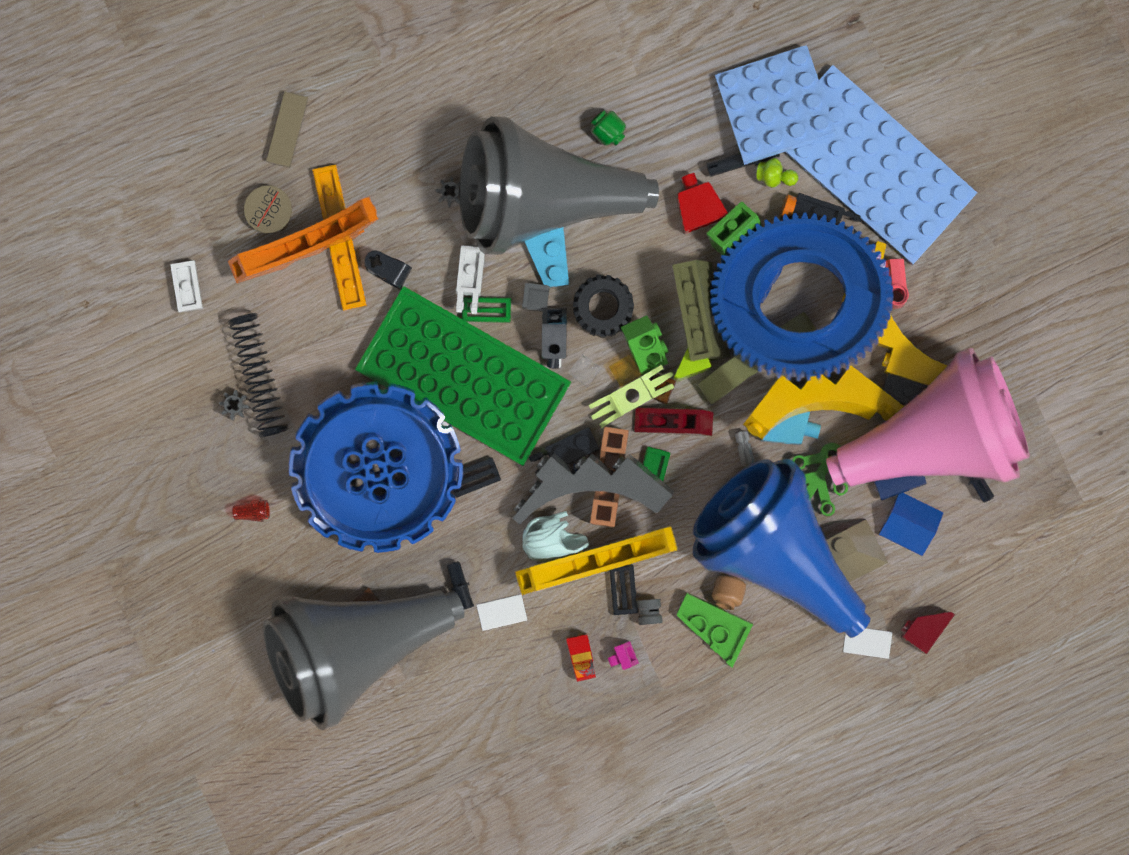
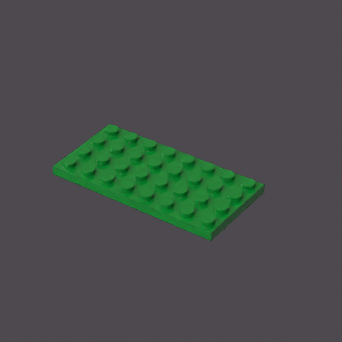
[355,286,572,466]

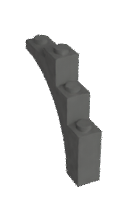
[513,453,675,524]

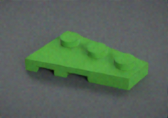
[677,592,753,668]

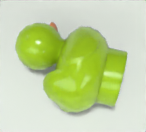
[756,158,799,188]

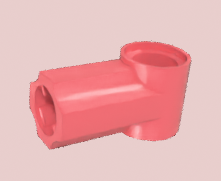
[885,259,909,309]

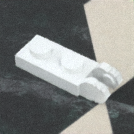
[456,245,485,314]

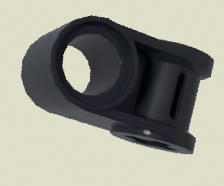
[365,250,412,289]

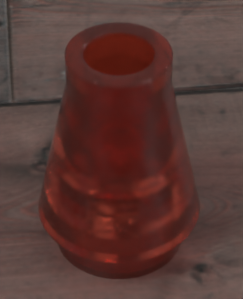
[232,498,270,522]

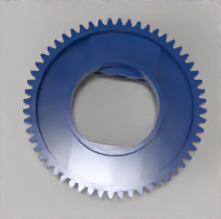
[711,213,893,381]

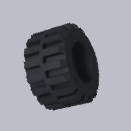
[573,275,634,338]

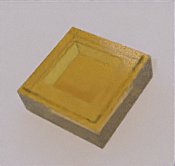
[609,355,642,388]

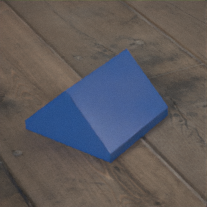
[878,493,944,556]

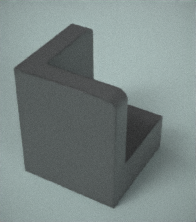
[522,283,550,312]

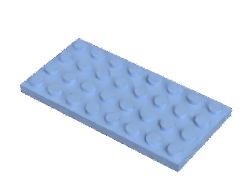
[785,65,977,265]

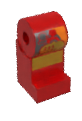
[566,634,596,682]

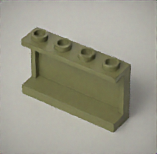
[672,260,731,361]

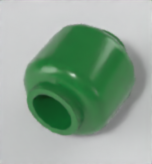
[590,110,626,146]

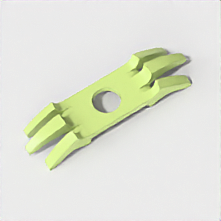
[589,365,674,428]

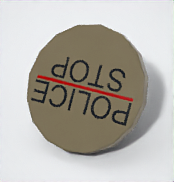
[244,186,292,234]

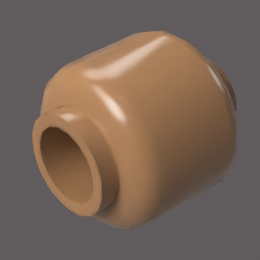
[712,574,746,610]

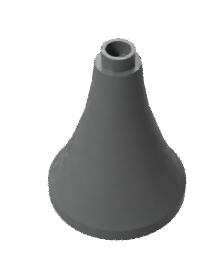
[459,116,659,255]
[263,590,465,730]

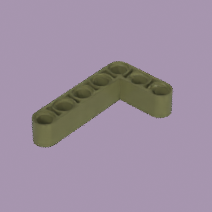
[698,312,817,405]

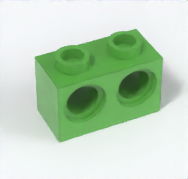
[621,315,669,375]

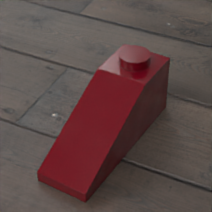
[634,408,714,436]

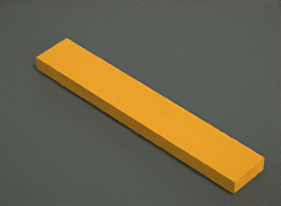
[312,164,367,311]

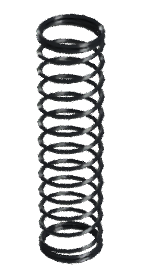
[228,313,289,438]

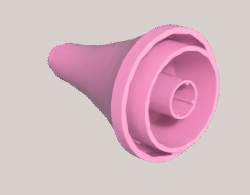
[826,348,1029,486]

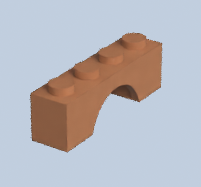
[590,427,629,528]

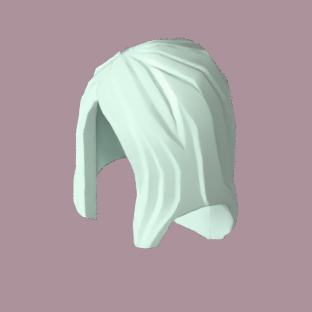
[522,511,589,562]

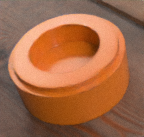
[779,194,797,219]

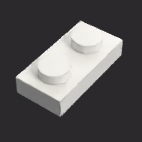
[170,260,203,313]

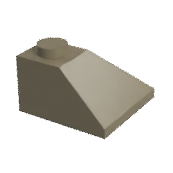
[826,519,888,582]

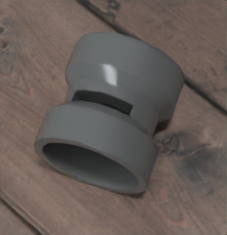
[637,599,663,625]

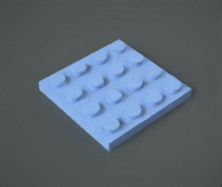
[715,45,837,165]

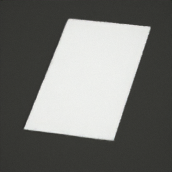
[477,594,527,631]
[843,628,892,659]

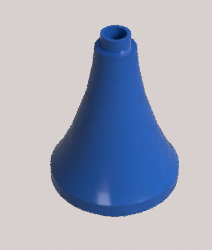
[692,459,871,638]

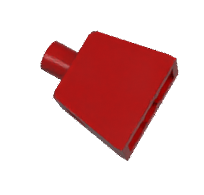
[677,173,728,234]

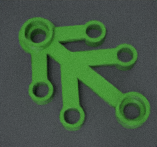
[792,443,848,516]

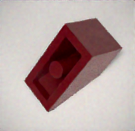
[901,612,955,654]

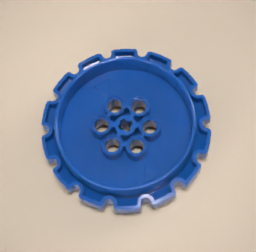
[289,382,463,553]

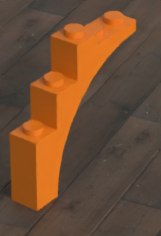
[228,197,378,283]

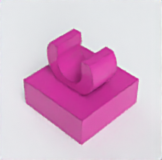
[608,641,639,670]

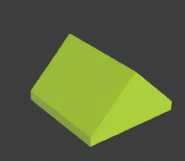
[673,348,712,382]

